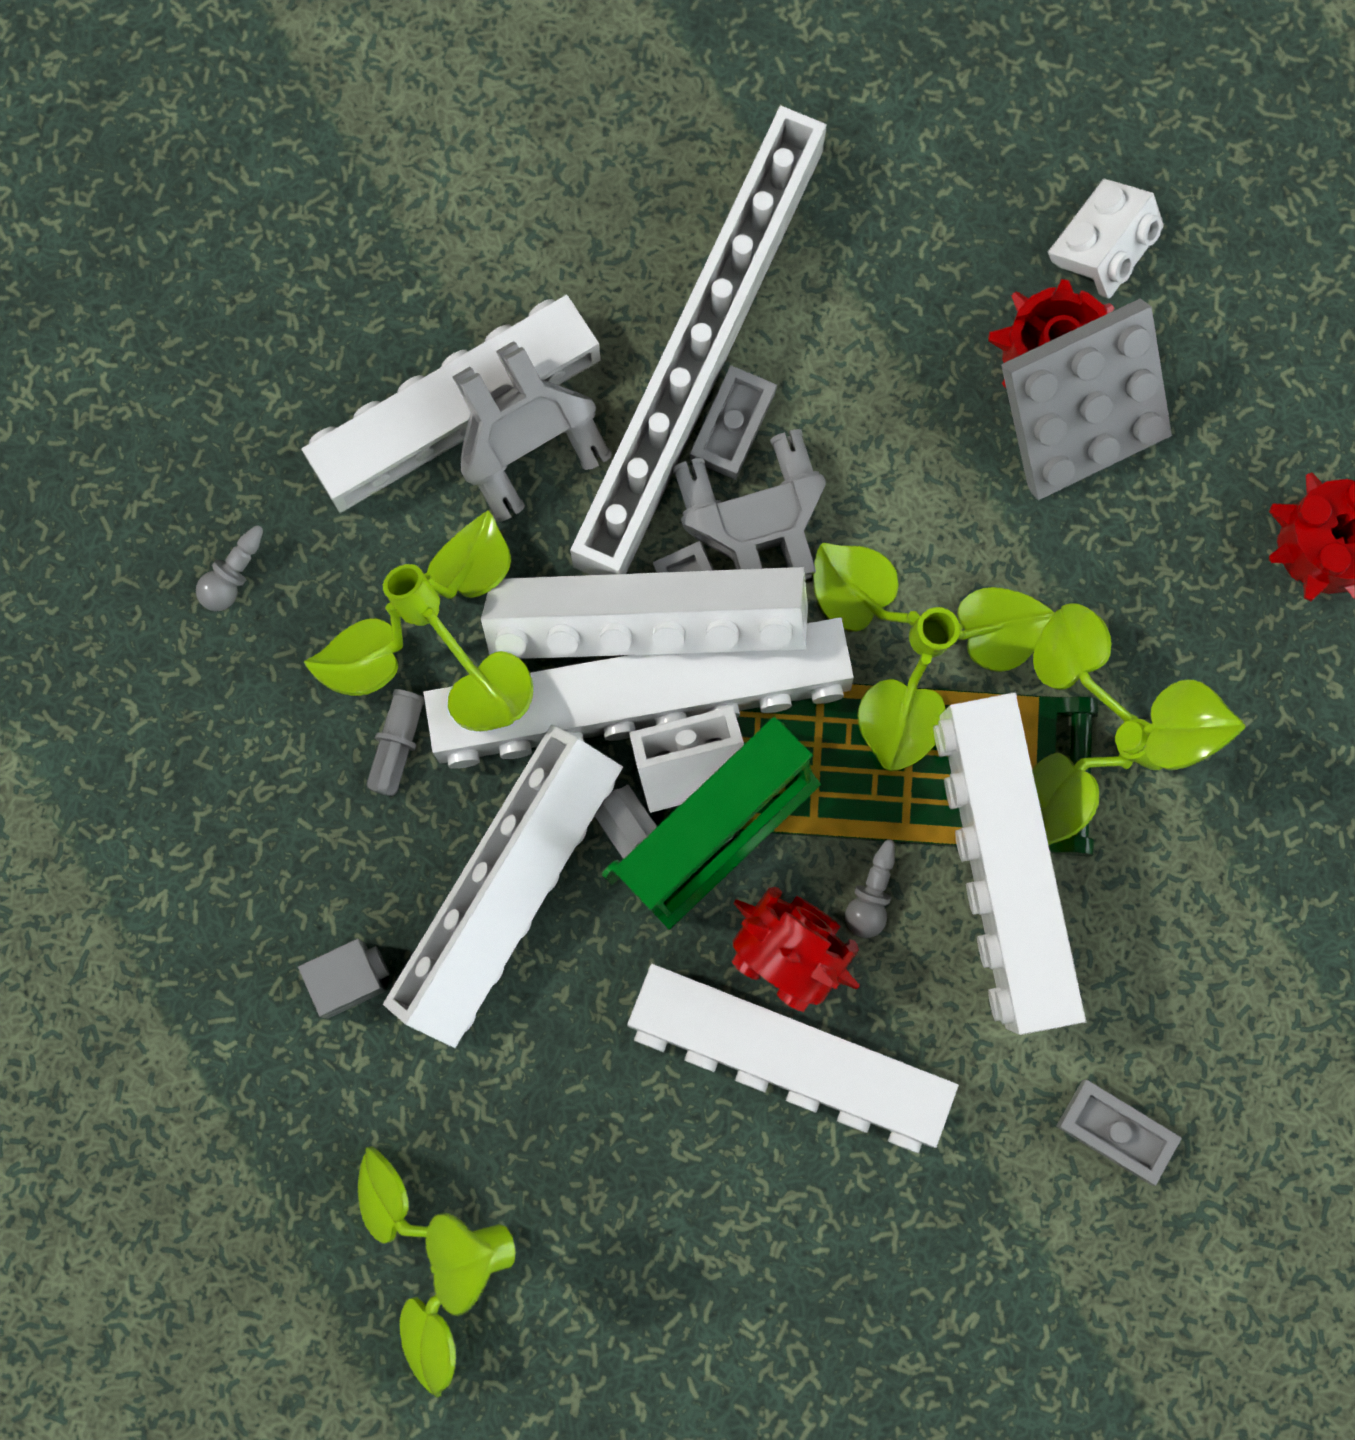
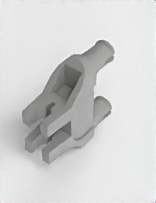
[452,341,612,522]
[672,429,826,580]

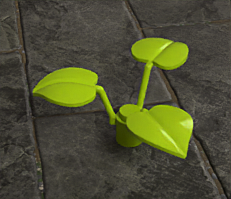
[304,510,534,731]
[812,543,1054,771]
[1032,603,1246,846]
[358,1146,515,1398]

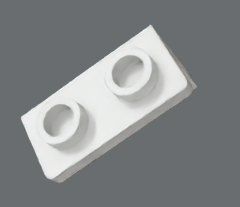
[1048,179,1163,298]

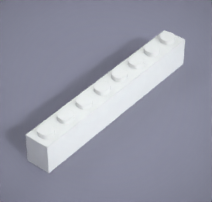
[423,617,854,768]

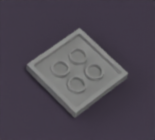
[1001,298,1172,500]

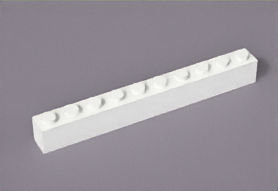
[570,105,827,575]

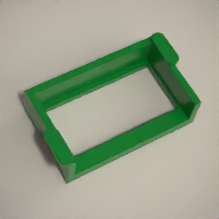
[602,716,822,930]

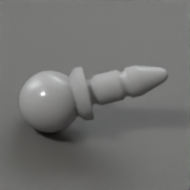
[196,525,263,611]
[845,840,895,938]

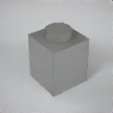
[298,939,389,1019]

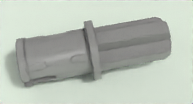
[367,689,425,796]

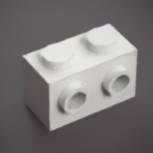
[629,706,744,813]

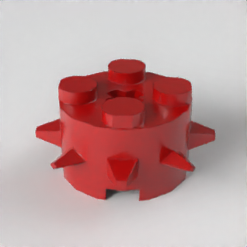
[988,279,1114,388]
[1268,472,1355,602]
[732,887,860,1012]

